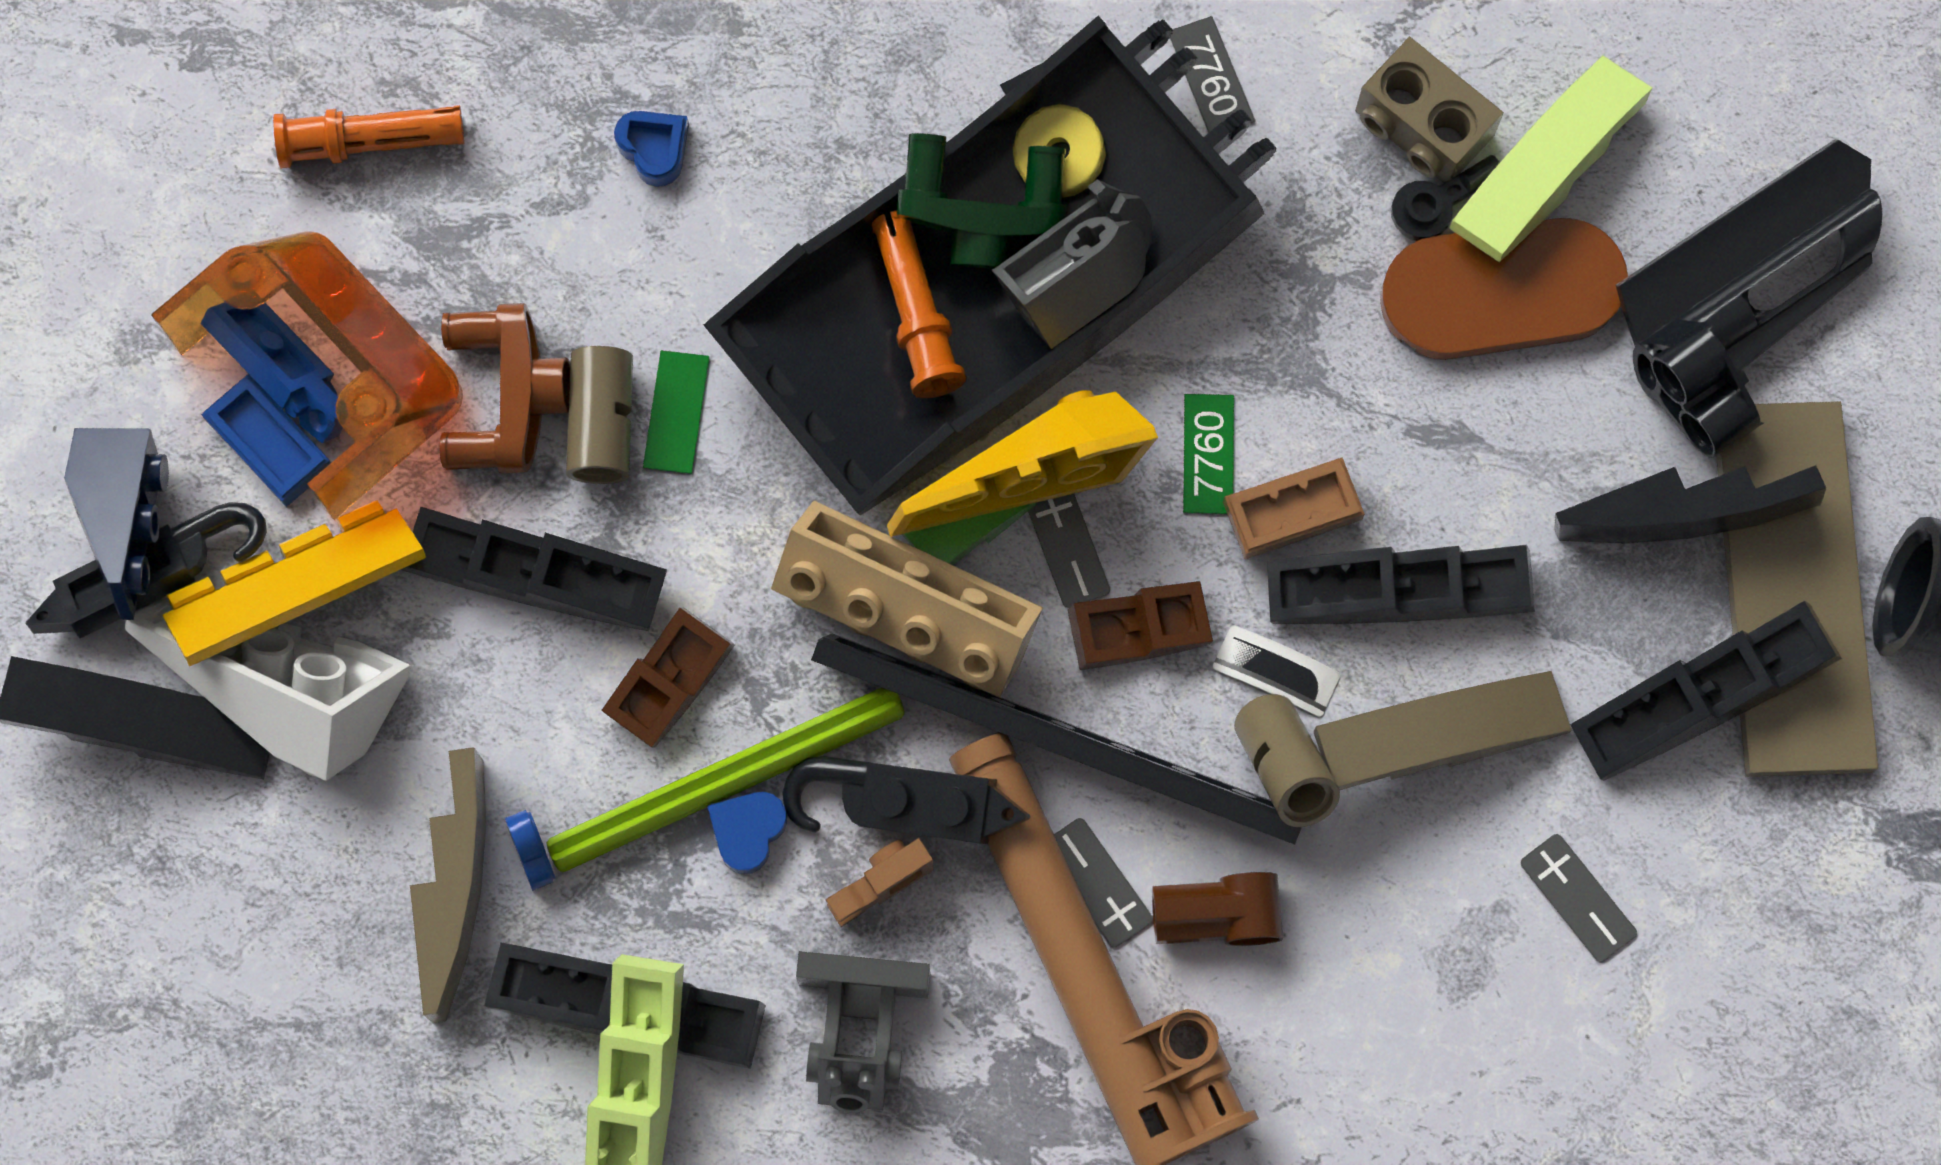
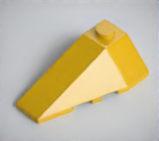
[887,390,1158,537]

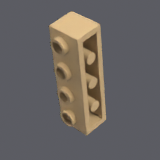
[771,500,1043,697]

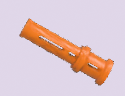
[273,105,464,169]
[872,211,967,398]

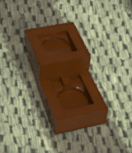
[1067,581,1213,670]
[601,607,735,748]

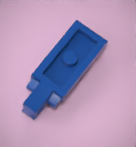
[200,292,353,443]

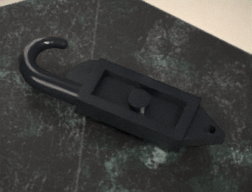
[26,502,267,639]
[782,756,1030,844]

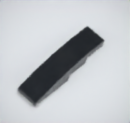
[1554,465,1826,544]
[401,507,667,631]
[1267,545,1535,624]
[1570,601,1842,781]
[0,656,270,780]
[484,942,766,1069]

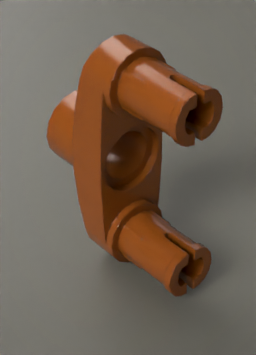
[439,303,570,474]

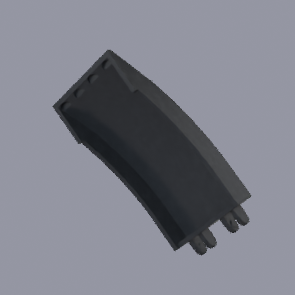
[703,15,1277,516]

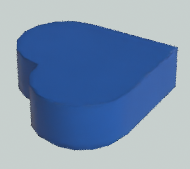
[614,111,689,187]
[707,792,787,874]
[505,810,555,891]

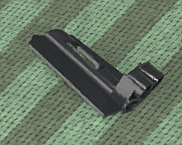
[1615,140,1883,458]

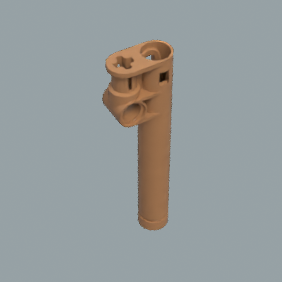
[949,733,1259,1165]

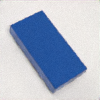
[201,374,333,507]

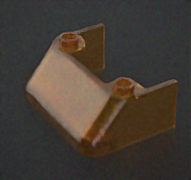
[151,231,463,520]

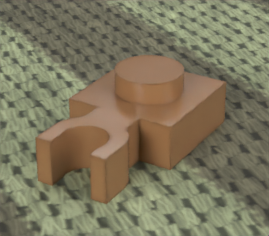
[825,838,934,927]

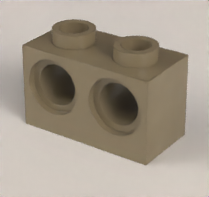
[1355,36,1504,183]

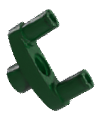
[897,133,1067,269]

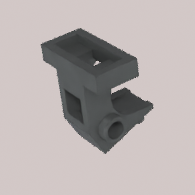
[796,951,930,1113]

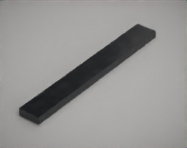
[811,633,1302,845]

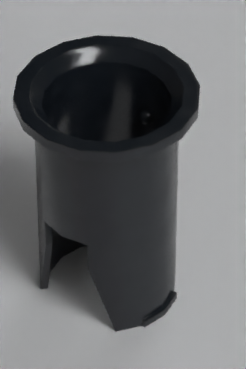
[1872,517,1941,659]

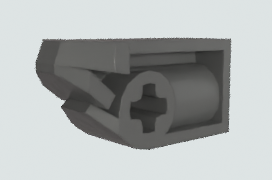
[992,179,1152,349]

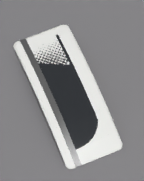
[1213,625,1340,717]

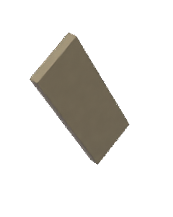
[1716,401,1878,777]

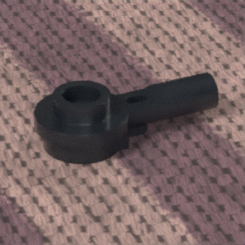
[1391,155,1500,241]

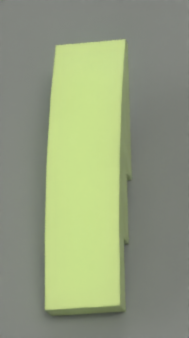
[1449,55,1652,262]
[585,954,684,1165]

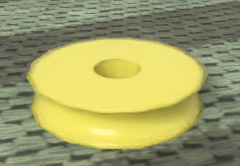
[1012,104,1106,198]

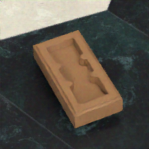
[1223,457,1365,560]

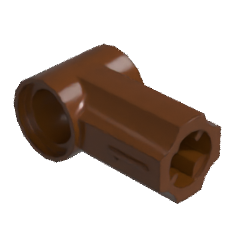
[1152,872,1283,946]

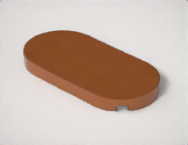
[1380,218,1628,360]

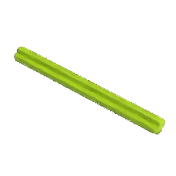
[546,687,904,872]

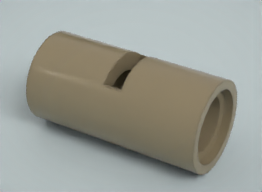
[566,346,633,484]
[1234,694,1340,827]

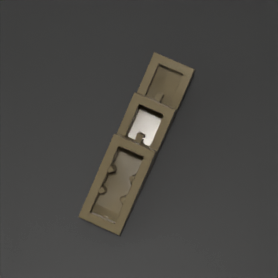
[1313,671,1572,791]
[410,747,486,1023]

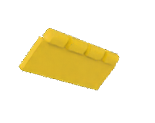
[162,500,426,667]

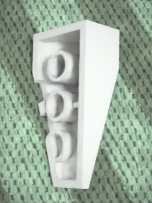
[125,596,411,781]

